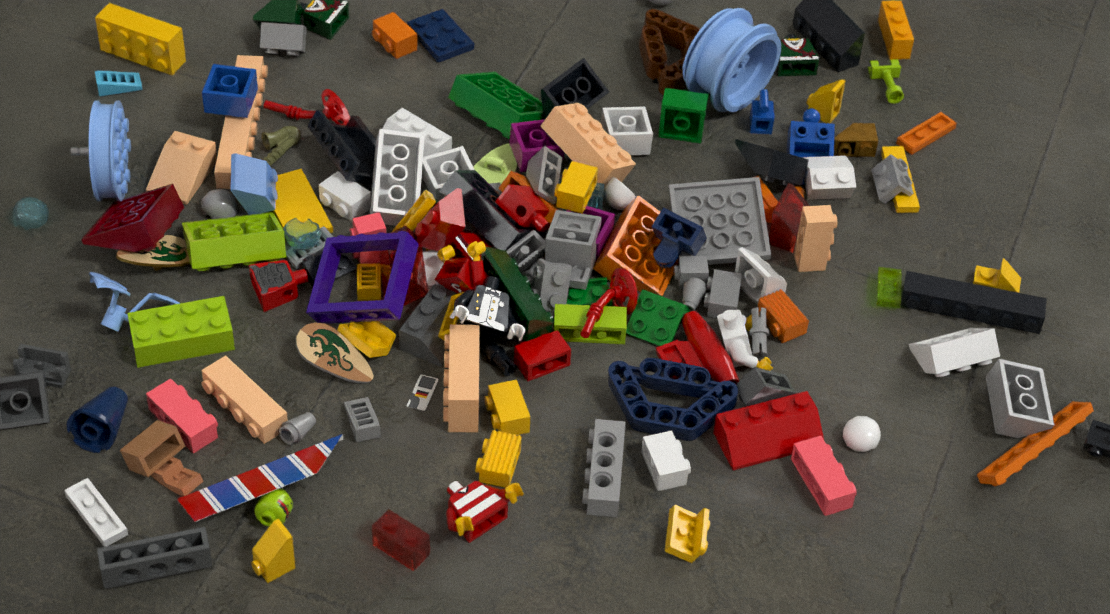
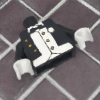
[450,276,525,341]

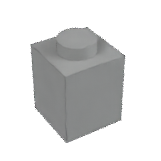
[673,256,709,289]

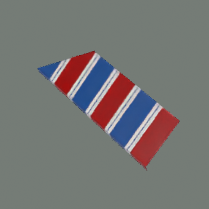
[177,434,343,522]

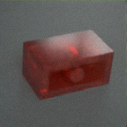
[372,509,430,571]

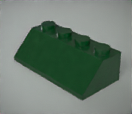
[481,247,554,342]

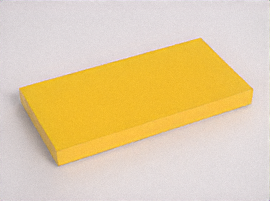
[272,169,333,245]

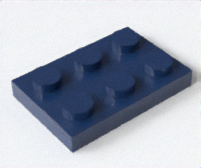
[407,9,474,63]

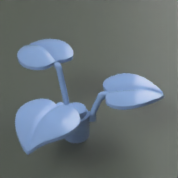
[89,272,180,332]

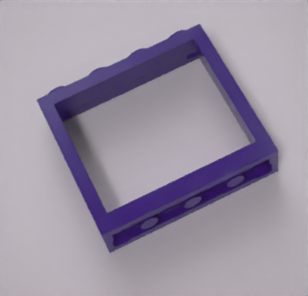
[306,231,419,324]

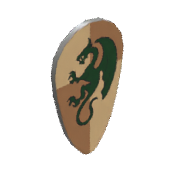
[296,322,373,384]

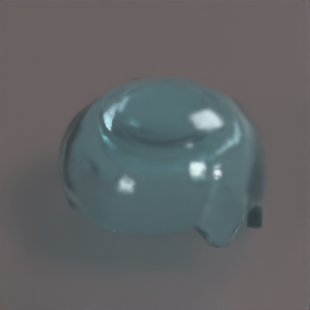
[12,197,49,230]
[283,218,322,250]

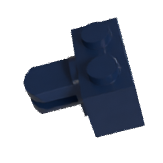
[651,207,707,268]

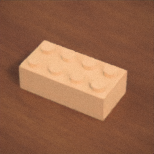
[541,103,636,188]
[443,325,479,432]

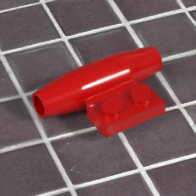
[656,311,739,384]

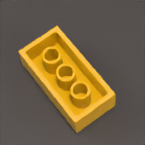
[95,3,186,76]

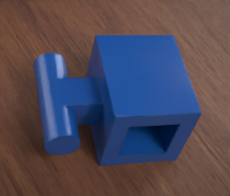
[749,89,774,134]

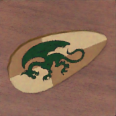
[116,235,190,271]

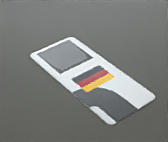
[407,375,438,411]

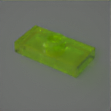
[876,267,902,308]

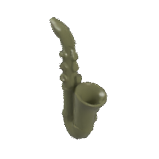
[262,125,301,166]

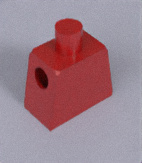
[495,184,550,233]

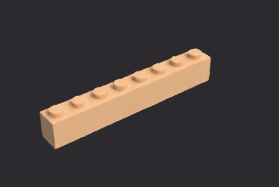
[214,55,268,189]

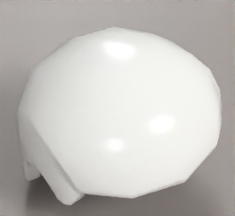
[604,177,635,211]
[843,416,881,452]

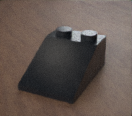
[735,139,809,187]

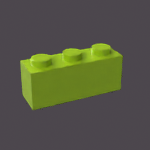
[554,304,627,344]

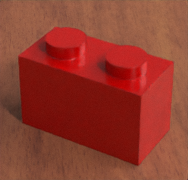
[514,330,571,382]

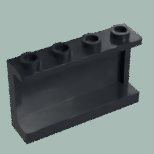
[307,110,376,184]

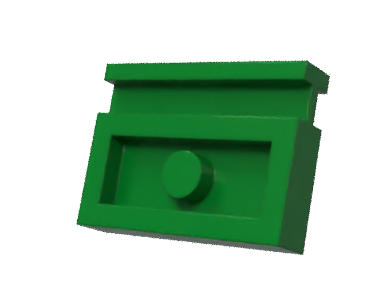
[566,277,612,306]

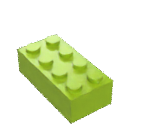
[127,296,235,368]

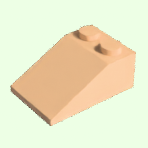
[146,131,217,205]

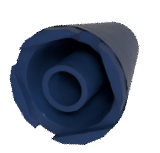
[67,387,128,453]

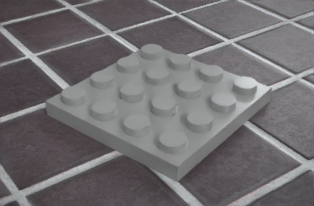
[669,177,771,265]

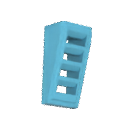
[95,71,143,96]

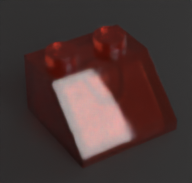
[769,183,809,252]

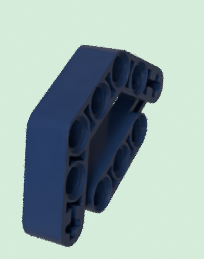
[608,358,738,441]

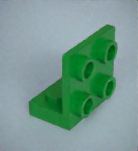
[626,289,690,346]

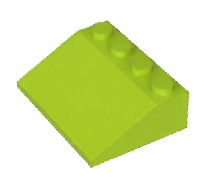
[181,212,286,271]

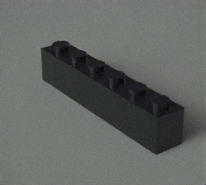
[900,271,1047,334]

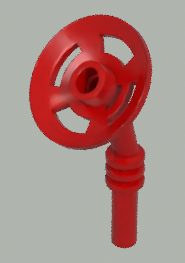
[263,89,350,126]
[580,268,638,338]

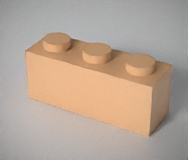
[794,205,837,272]

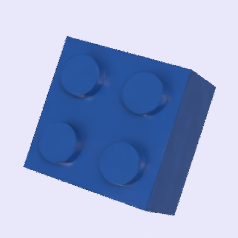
[202,64,258,118]

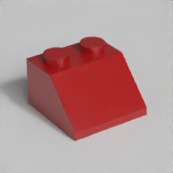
[415,188,465,251]

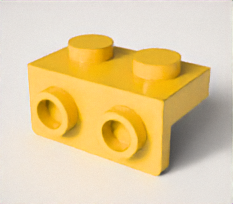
[665,505,710,563]

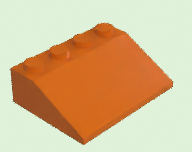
[593,195,678,296]

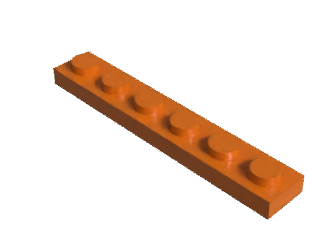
[977,401,1094,486]

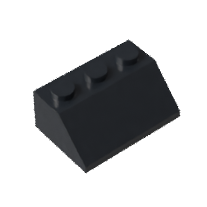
[540,58,609,119]

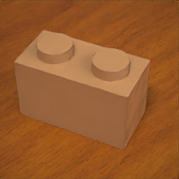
[120,420,185,477]

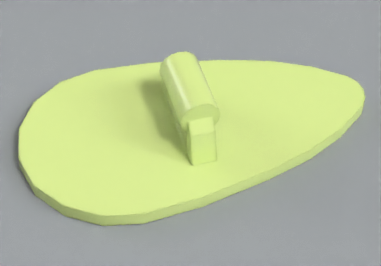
[473,143,517,184]

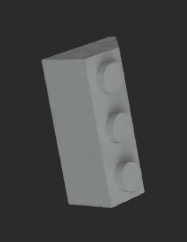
[986,359,1054,438]

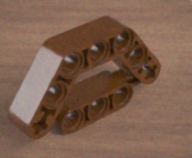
[639,9,700,95]

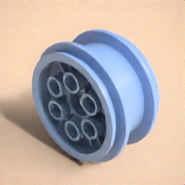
[682,8,781,112]

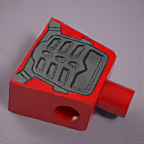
[249,260,308,312]

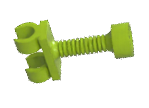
[868,59,904,104]

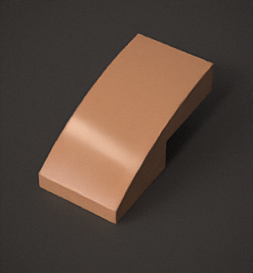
[150,457,204,496]

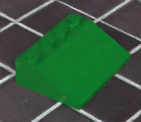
[448,72,545,139]

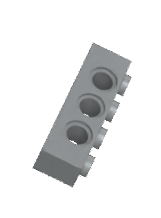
[582,419,626,517]

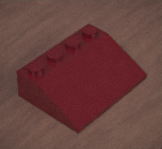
[81,183,184,252]

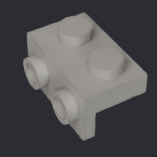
[871,154,913,204]
[531,259,572,311]

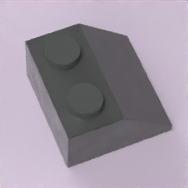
[0,371,50,429]

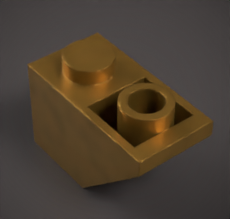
[834,123,878,157]

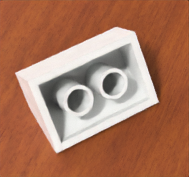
[382,108,452,179]
[909,328,1000,377]

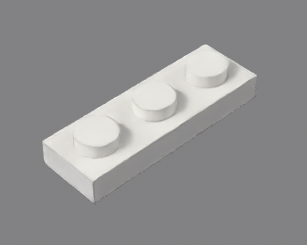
[64,478,128,547]

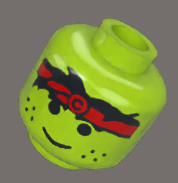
[255,489,293,527]

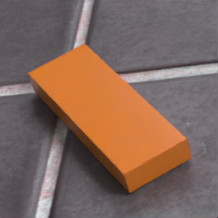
[896,112,957,155]

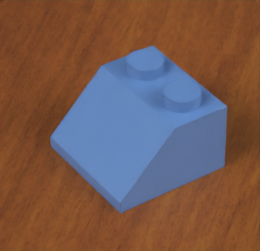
[231,153,278,215]

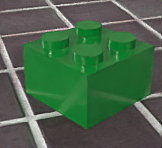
[658,88,708,144]

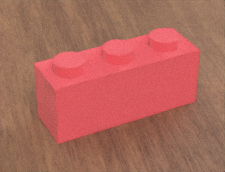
[146,379,218,454]
[791,436,857,516]

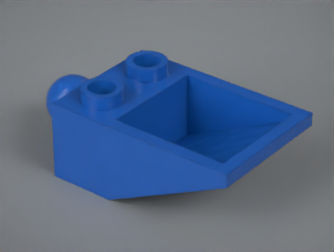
[787,108,835,185]

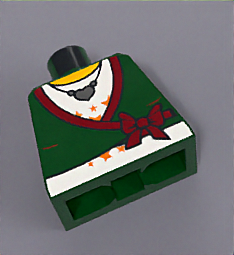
[300,0,349,40]
[777,34,819,77]

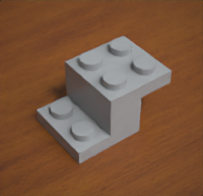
[545,210,601,290]

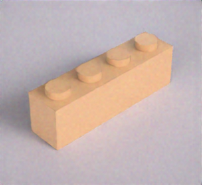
[202,355,288,444]

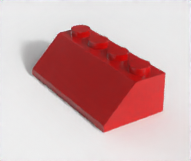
[713,391,824,471]

